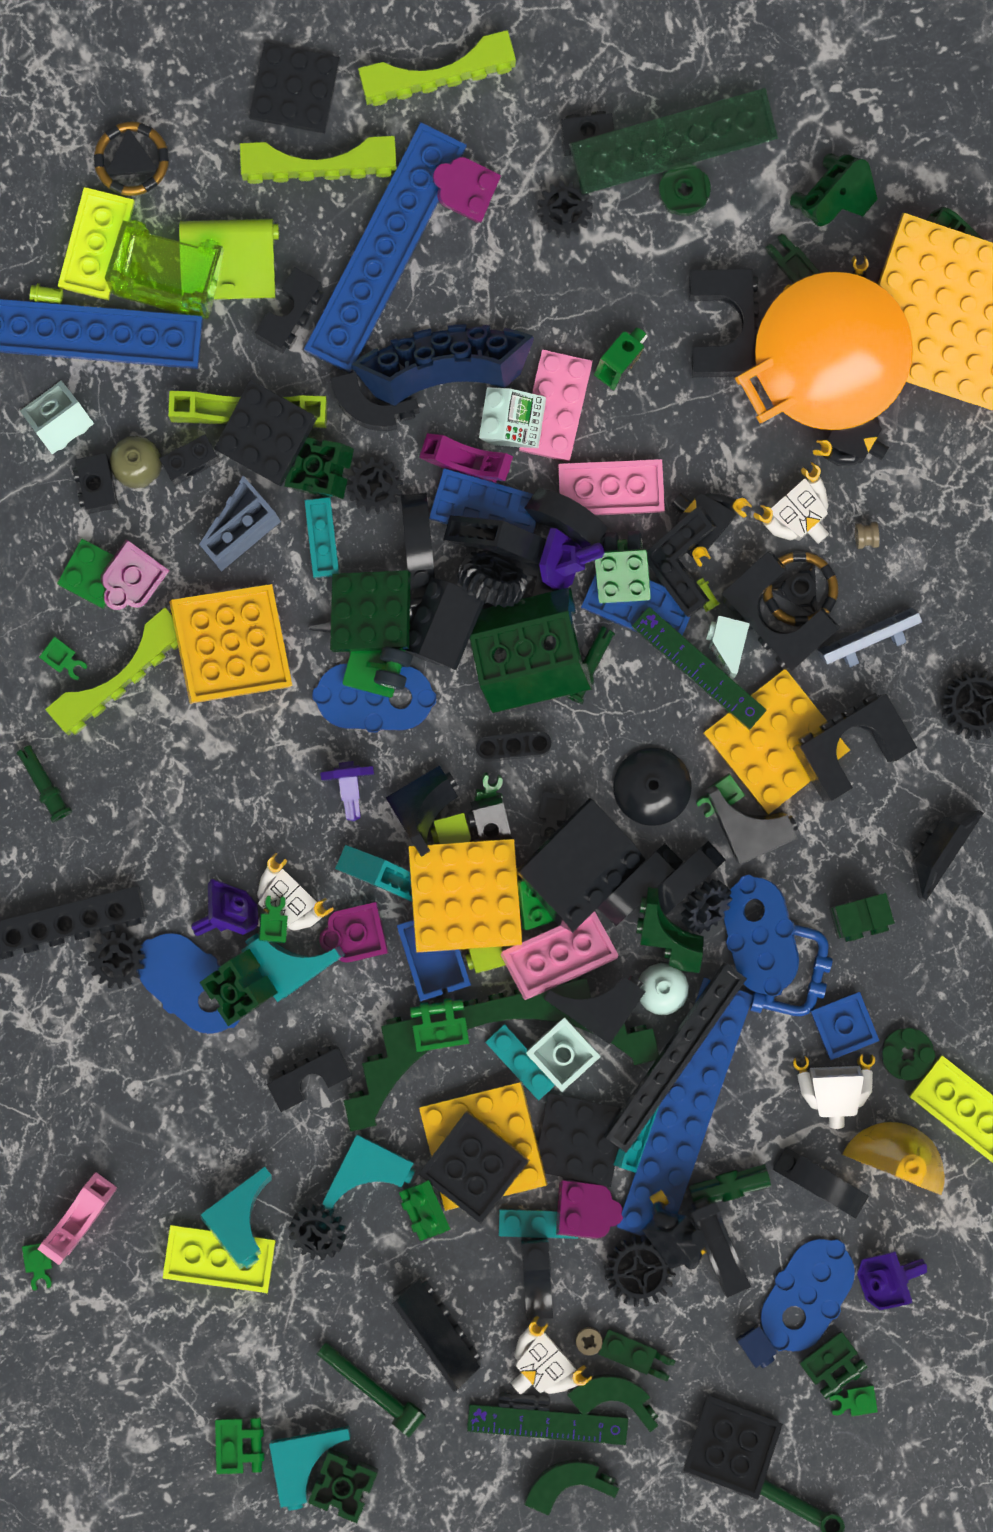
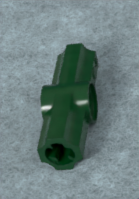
[689,1164,771,1202]

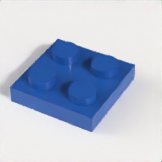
[811,992,879,1060]

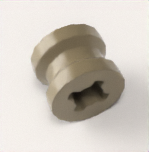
[855,522,879,549]
[575,1327,602,1355]

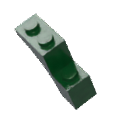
[636,887,704,973]

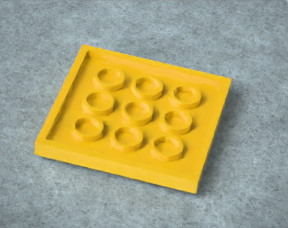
[169,584,292,704]
[703,669,850,815]
[408,839,522,953]
[419,1082,548,1211]

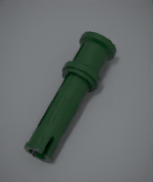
[565,626,615,704]
[16,745,72,823]

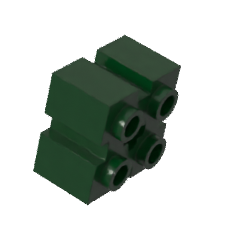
[284,437,354,499]
[830,893,895,942]
[199,949,278,1026]
[308,1449,379,1524]

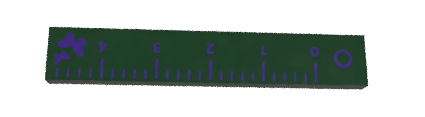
[632,607,767,730]
[467,1404,628,1445]

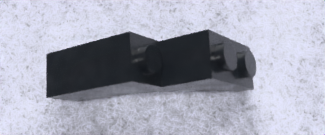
[688,1197,751,1298]

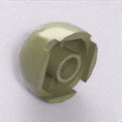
[110,436,162,489]

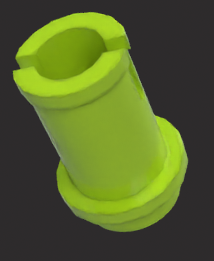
[30,283,63,304]
[697,578,720,612]

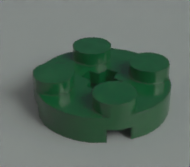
[659,163,711,216]
[881,1028,935,1081]

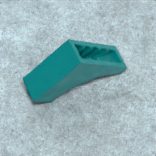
[335,845,412,902]
[241,933,345,1002]
[322,1134,416,1211]
[201,1167,272,1270]
[269,1426,351,1511]

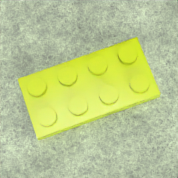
[58,187,135,300]
[909,1055,993,1163]
[163,1225,276,1293]

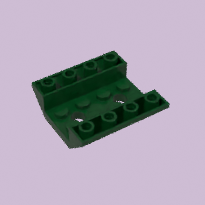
[470,587,593,713]

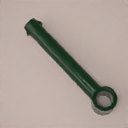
[316,1342,427,1438]
[760,1479,845,1532]

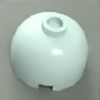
[639,963,689,1015]

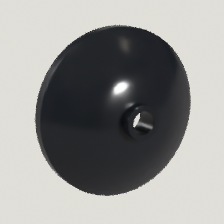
[613,748,692,826]

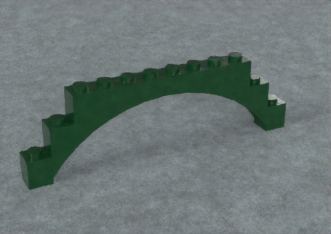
[343,976,659,1132]

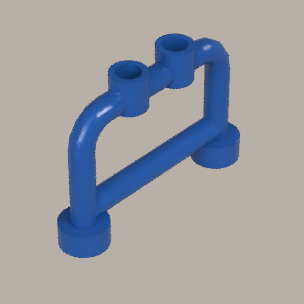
[750,924,833,1016]

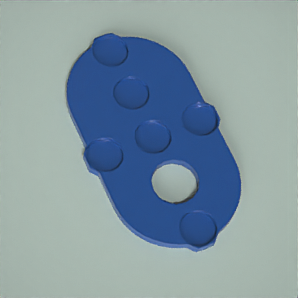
[313,663,436,733]
[724,875,799,997]
[138,934,240,1034]
[761,1239,855,1351]

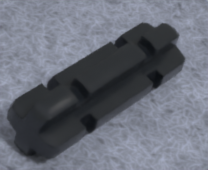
[498,1392,550,1411]

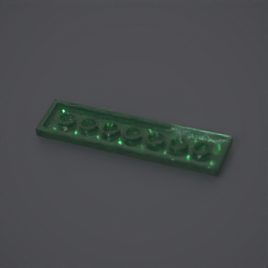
[569,88,778,194]

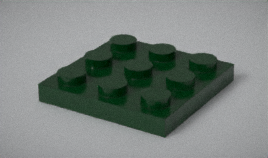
[330,570,411,652]

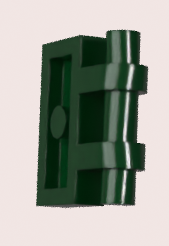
[799,1331,868,1399]

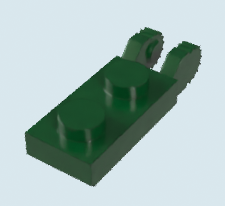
[765,233,821,284]
[598,1329,676,1381]

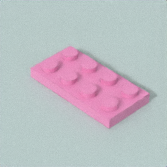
[519,350,593,462]
[558,459,665,515]
[501,911,619,1000]

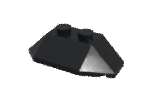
[911,810,984,901]

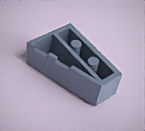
[199,476,281,571]

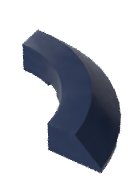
[351,324,534,406]

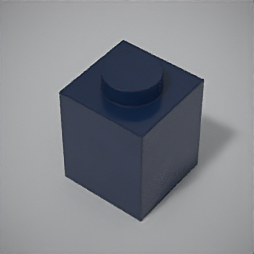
[736,1324,777,1368]

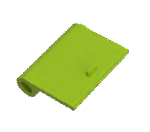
[179,219,279,300]

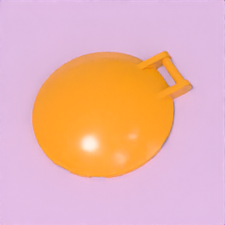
[734,272,913,430]

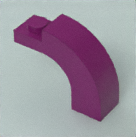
[419,433,513,483]

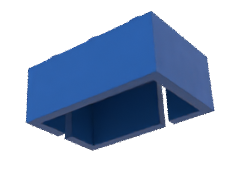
[397,920,471,1001]

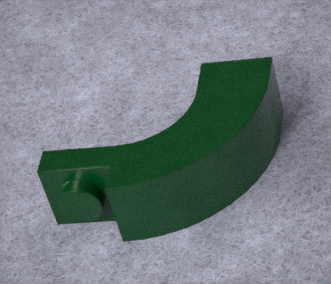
[567,1374,659,1432]
[524,1459,619,1516]

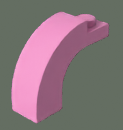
[38,1172,117,1265]

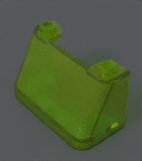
[105,220,224,319]

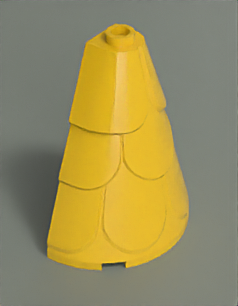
[842,1122,945,1195]

